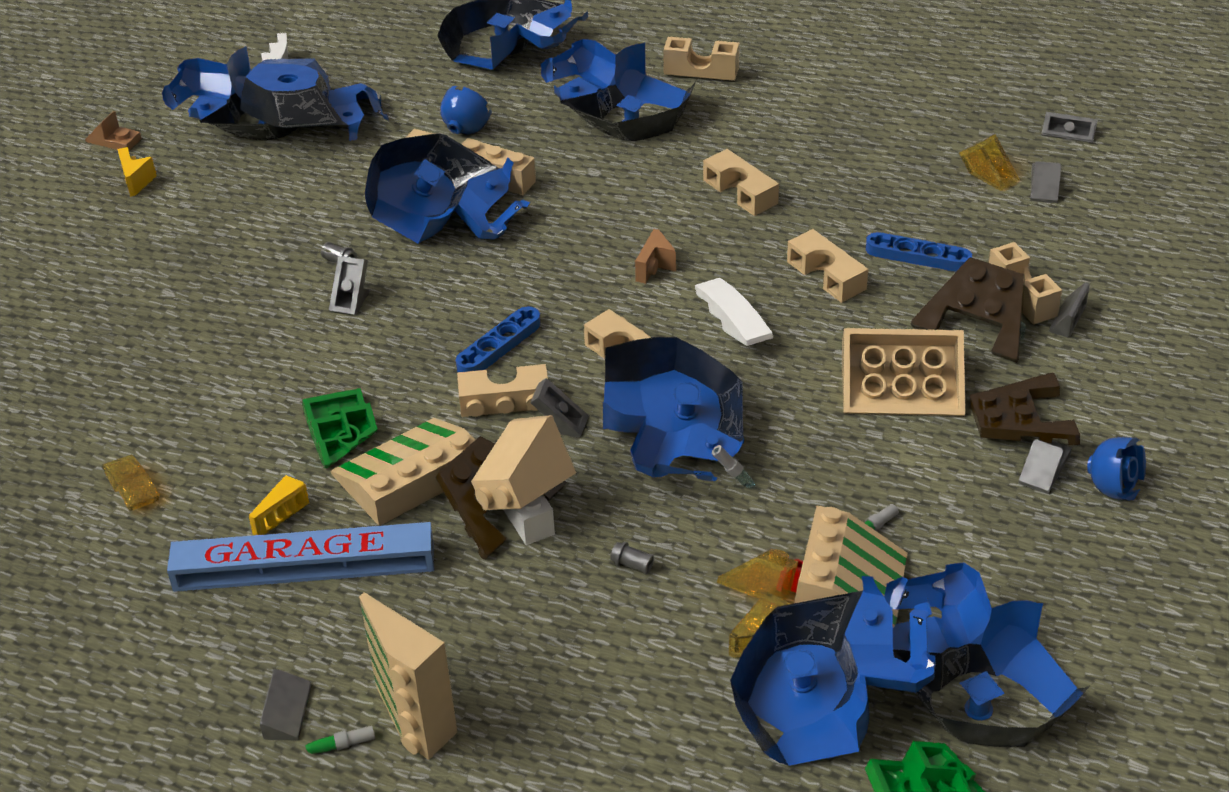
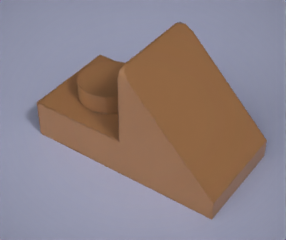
[85,111,142,151]
[635,229,676,283]

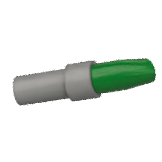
[864,504,899,531]
[306,725,375,754]

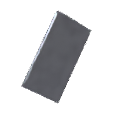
[1041,112,1097,143]
[1049,282,1090,337]
[260,669,312,741]

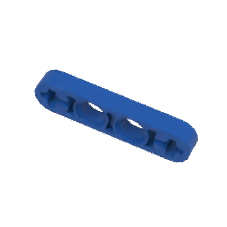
[866,232,972,272]
[456,307,541,372]

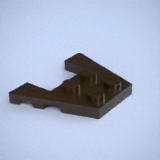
[911,257,1025,363]
[970,373,1080,445]
[436,436,567,560]

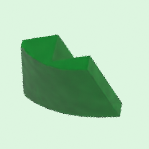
[302,388,378,469]
[865,741,986,792]

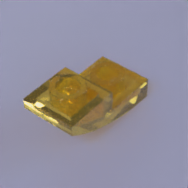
[102,455,160,511]

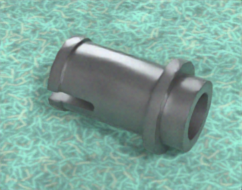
[321,242,357,263]
[610,541,654,574]

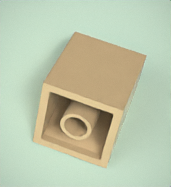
[471,415,576,510]

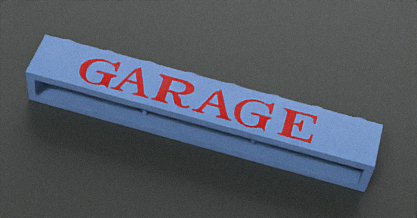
[167,522,434,592]

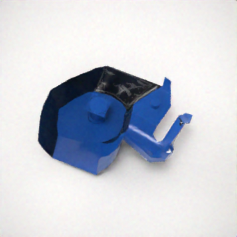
[437,0,588,69]
[541,39,698,141]
[162,46,311,140]
[240,59,389,141]
[365,134,532,244]
[603,337,744,481]
[884,562,1092,747]
[730,576,936,766]

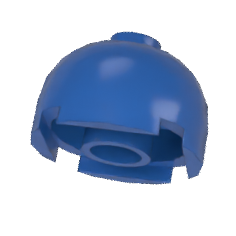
[440,86,492,134]
[1087,437,1146,501]

